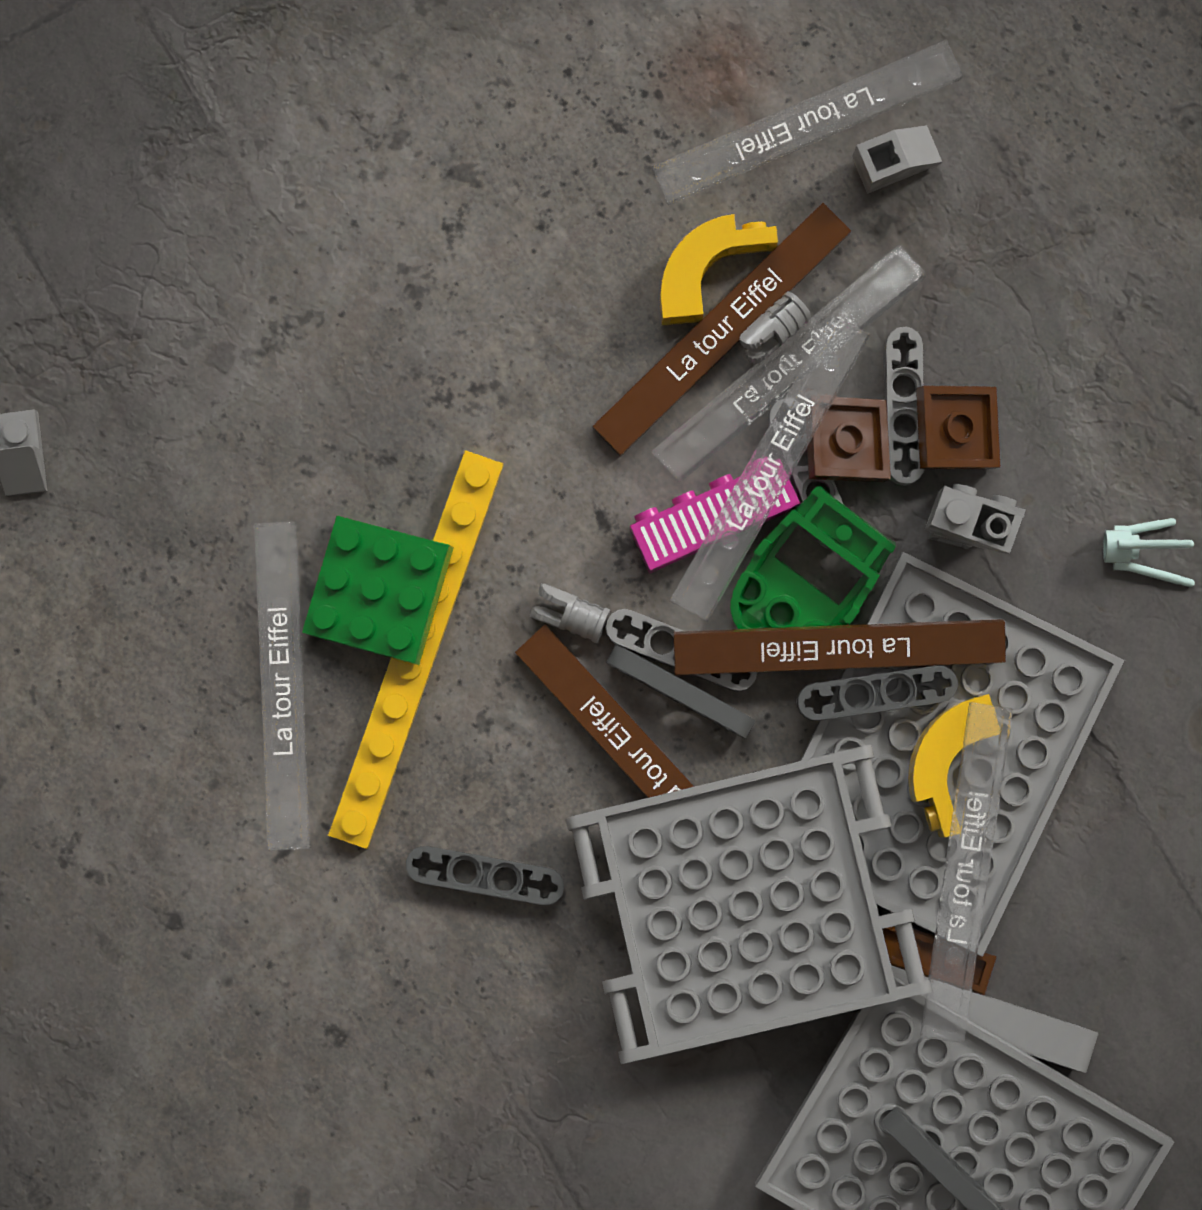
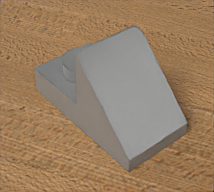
[0,409,47,497]

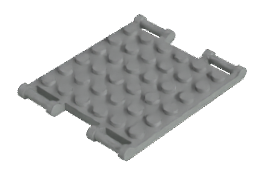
[565,745,933,1064]

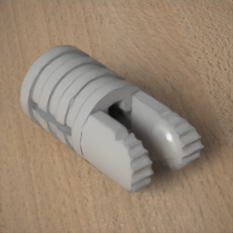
[739,291,812,364]
[530,583,610,644]

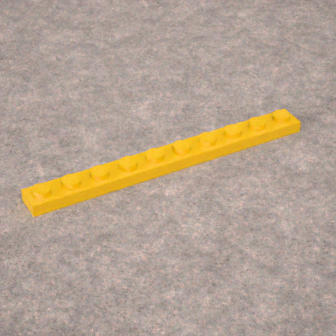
[328,450,504,849]

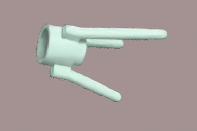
[1103,518,1195,587]

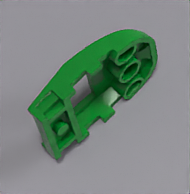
[730,486,896,629]

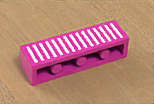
[630,457,800,574]

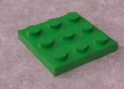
[302,516,454,665]

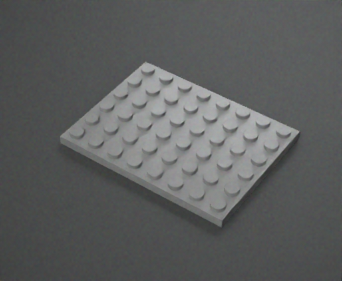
[800,552,1124,957]
[755,977,1174,1210]

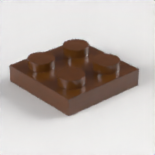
[916,386,1000,469]
[805,396,891,483]

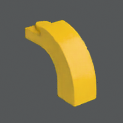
[660,214,778,326]
[908,694,1001,838]

